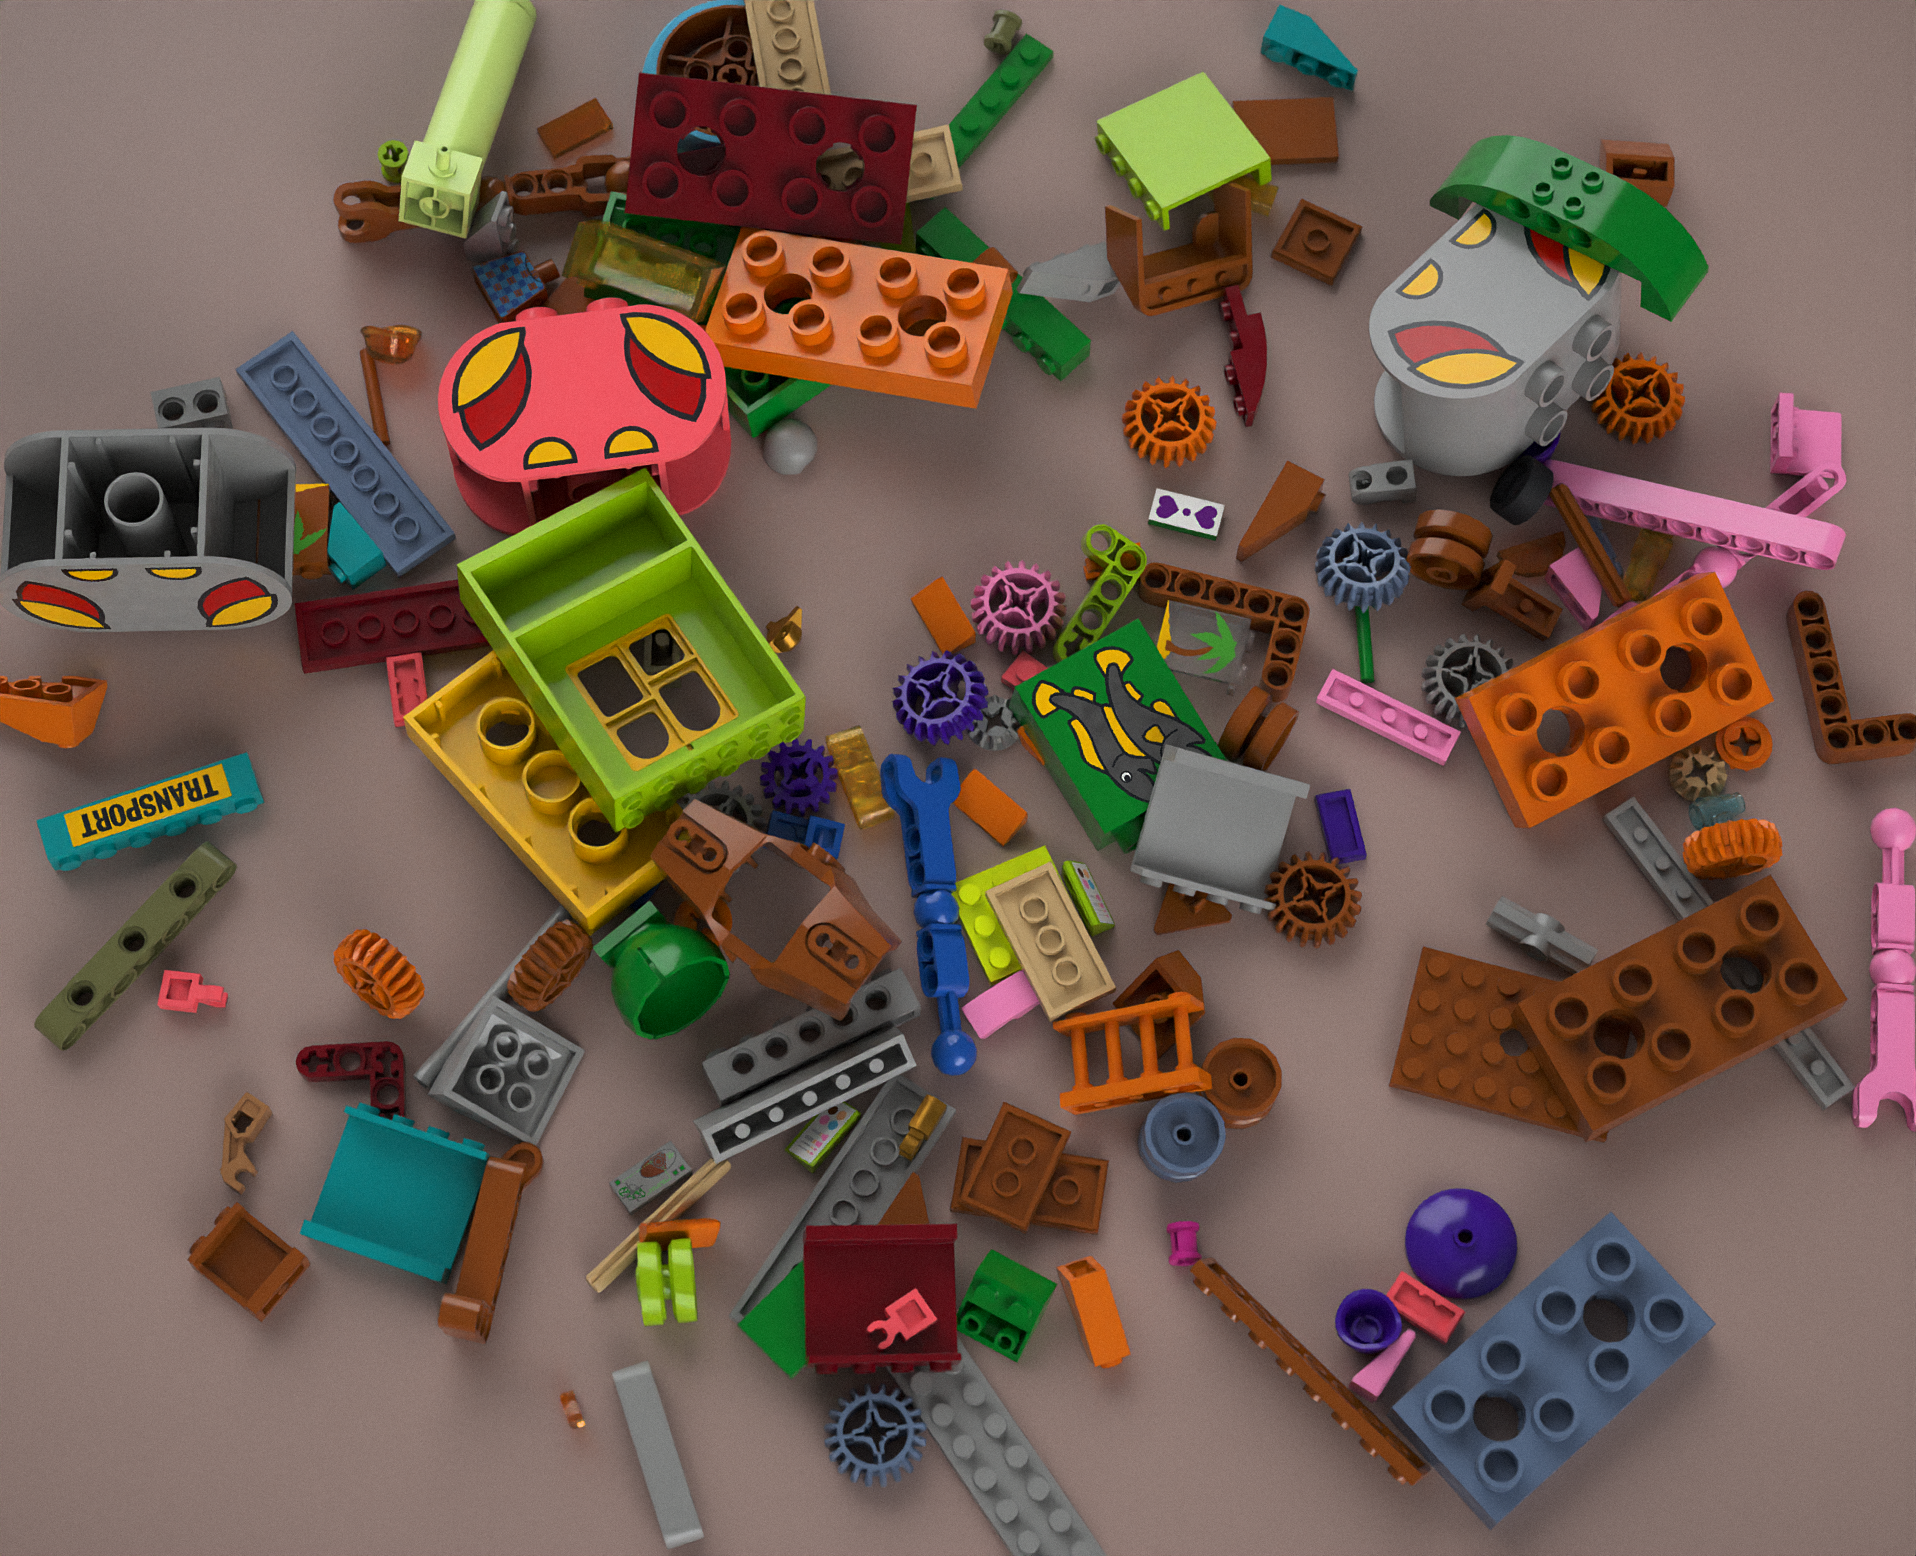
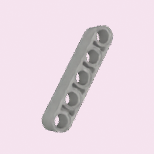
[612,1360,704,1550]

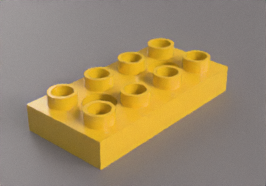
[403,650,692,936]

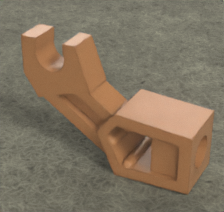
[220,1092,273,1195]

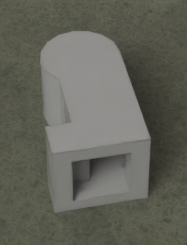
[1348,459,1416,505]

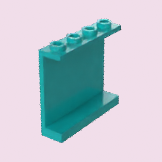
[299,1102,491,1285]

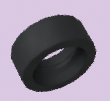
[1490,455,1554,525]

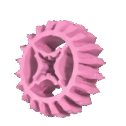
[971,560,1067,655]

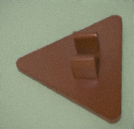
[1153,883,1232,935]

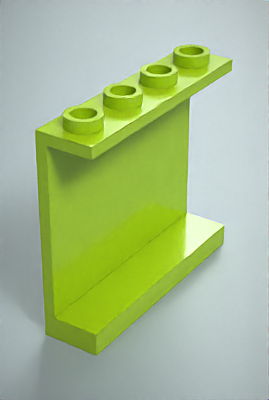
[1095,71,1272,231]

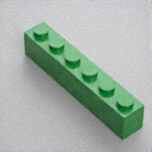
[916,207,1091,382]

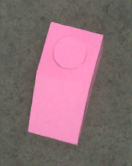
[1544,547,1602,631]

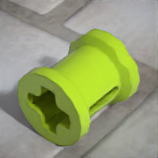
[377,140,409,184]

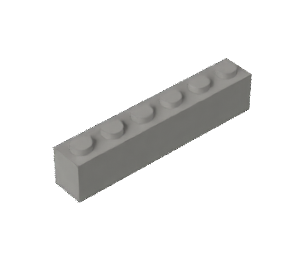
[693,1024,917,1164]

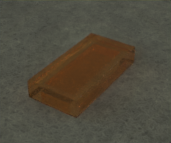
[537,98,613,160]

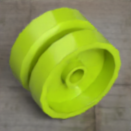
[636,1238,698,1326]

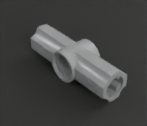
[1486,896,1598,974]

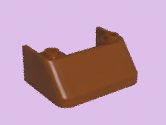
[1105,181,1253,316]

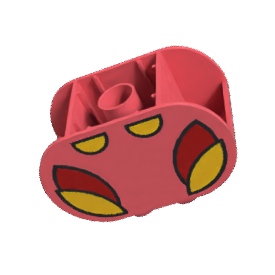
[438,298,731,536]

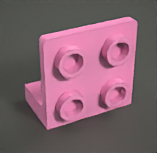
[1770,392,1842,478]

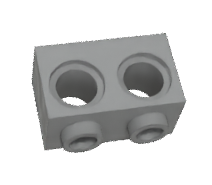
[151,377,233,429]

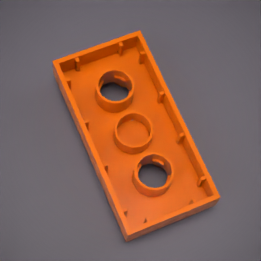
[705,227,1013,409]
[1454,572,1774,828]

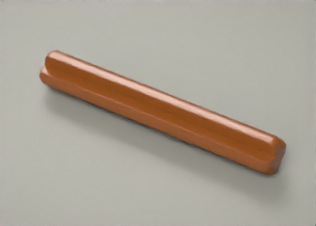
[1549,483,1632,608]

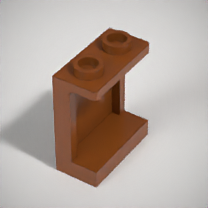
[188,1202,311,1322]

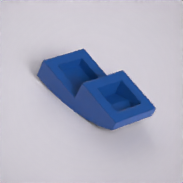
[763,810,845,860]

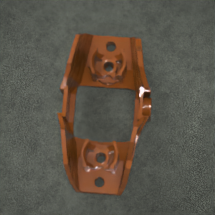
[650,799,902,1021]

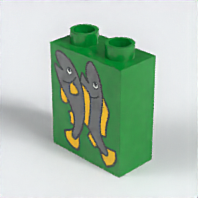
[1009,618,1227,854]

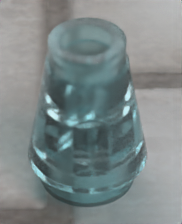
[1688,792,1745,831]

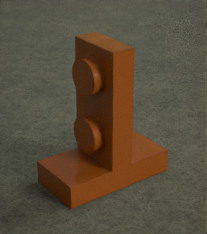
[1461,559,1563,641]

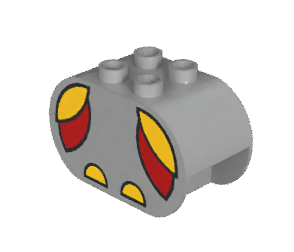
[1369,204,1622,476]
[0,428,296,632]

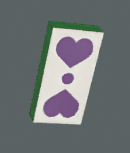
[1148,488,1225,541]

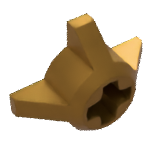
[765,606,802,653]

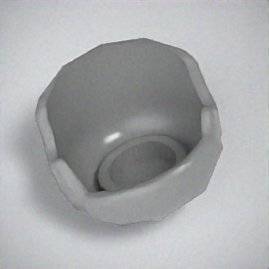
[763,418,817,474]

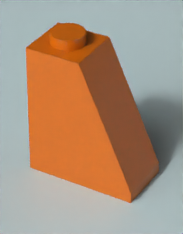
[1056,1256,1131,1368]

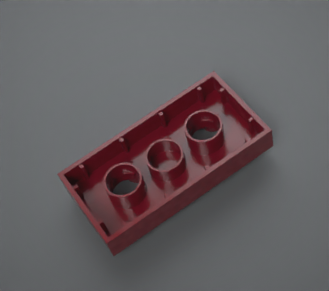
[625,72,917,245]

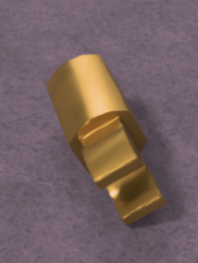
[898,1094,947,1161]

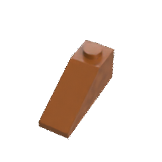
[1236,460,1326,562]

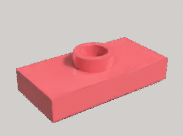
[386,652,428,727]
[1386,1271,1466,1345]

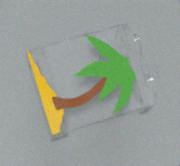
[1157,600,1255,696]

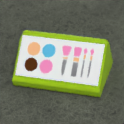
[1061,860,1115,937]
[784,1102,861,1174]

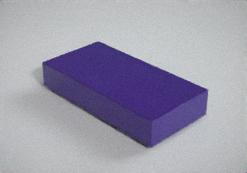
[1314,789,1367,865]

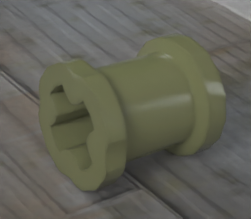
[983,9,1022,55]

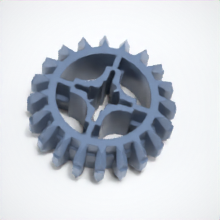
[1315,522,1411,613]
[824,1383,927,1487]

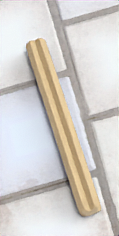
[586,1158,731,1293]

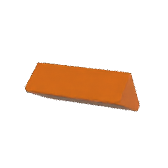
[911,576,976,655]
[952,768,1028,847]
[639,1218,721,1251]

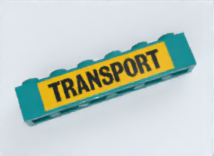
[36,752,265,871]

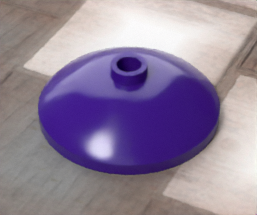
[1405,1188,1517,1300]

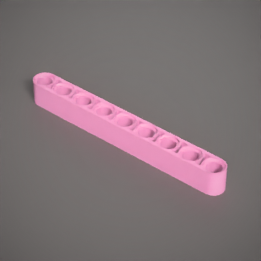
[1543,460,1846,570]

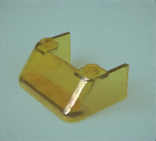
[561,219,727,323]

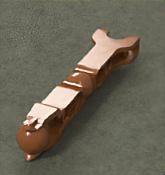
[333,154,630,243]

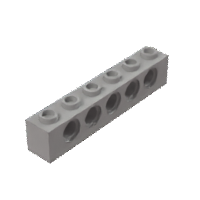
[701,968,921,1107]

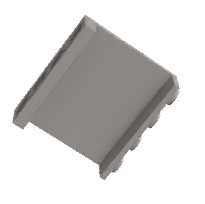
[1130,744,1310,914]

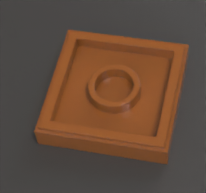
[1271,198,1363,286]

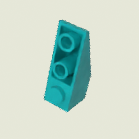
[1260,4,1358,91]

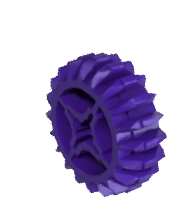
[892,650,989,746]

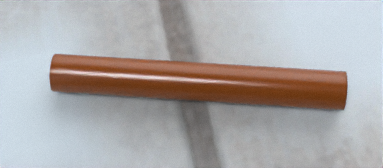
[359,348,390,446]

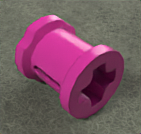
[1166,1221,1202,1266]

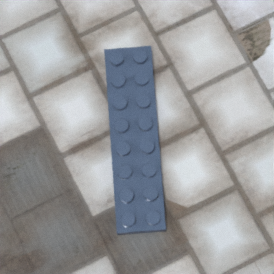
[235,331,456,578]

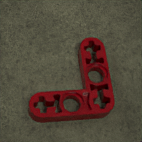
[296,1041,406,1120]

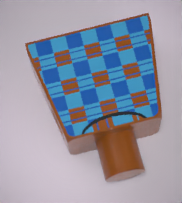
[471,251,560,324]

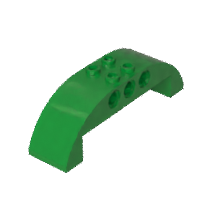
[1429,135,1709,322]

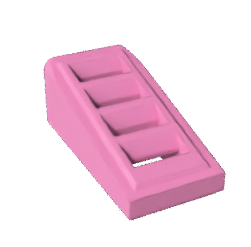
[1349,1329,1416,1403]

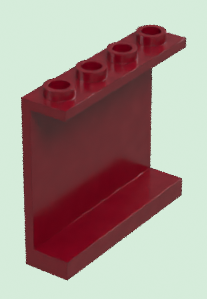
[803,1224,961,1374]

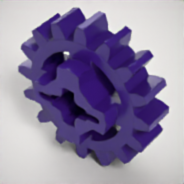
[760,738,838,817]

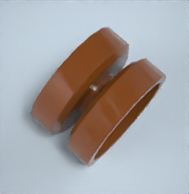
[1406,509,1493,590]
[1217,686,1299,772]
[1196,1038,1282,1129]

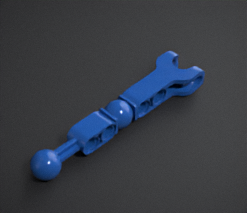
[880,754,977,1076]

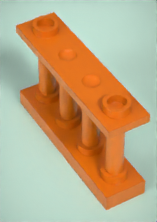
[1053,992,1212,1115]

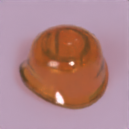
[360,325,422,365]

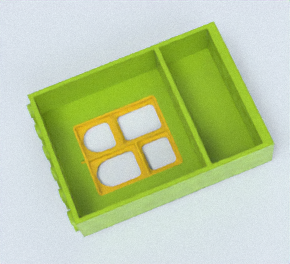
[457,468,806,832]

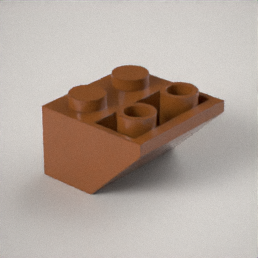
[1599,139,1675,207]

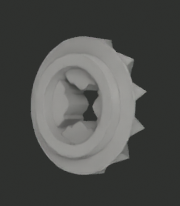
[966,694,1021,751]

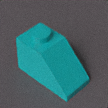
[327,502,387,590]

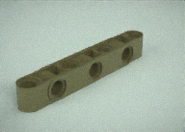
[34,841,237,1051]

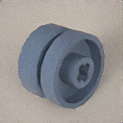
[1137,1092,1226,1183]

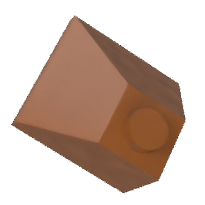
[1112,950,1205,1059]

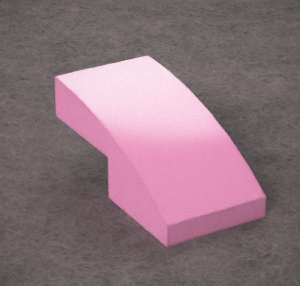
[961,969,1040,1039]

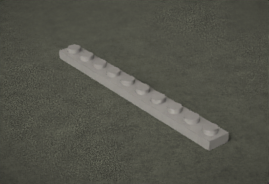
[1603,796,1855,1110]

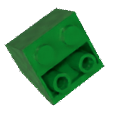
[956,1249,1058,1362]

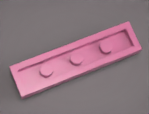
[1316,669,1461,766]

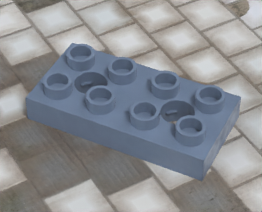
[1386,1212,1716,1530]

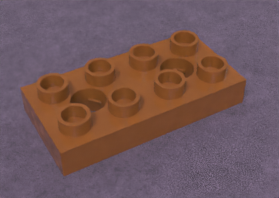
[1511,874,1848,1143]

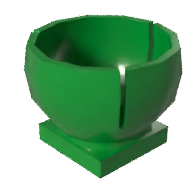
[592,901,730,1040]

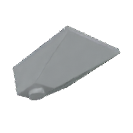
[428,996,585,1146]

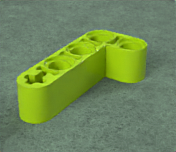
[1053,524,1147,663]

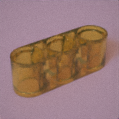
[825,725,895,830]

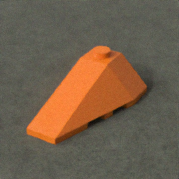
[0,676,108,748]

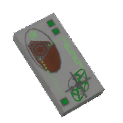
[609,1141,692,1215]

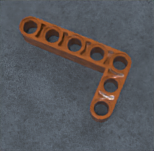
[1138,562,1310,703]
[1786,590,1916,764]
[438,1156,527,1344]

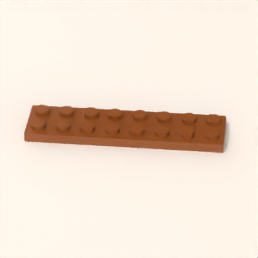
[1189,1257,1431,1486]

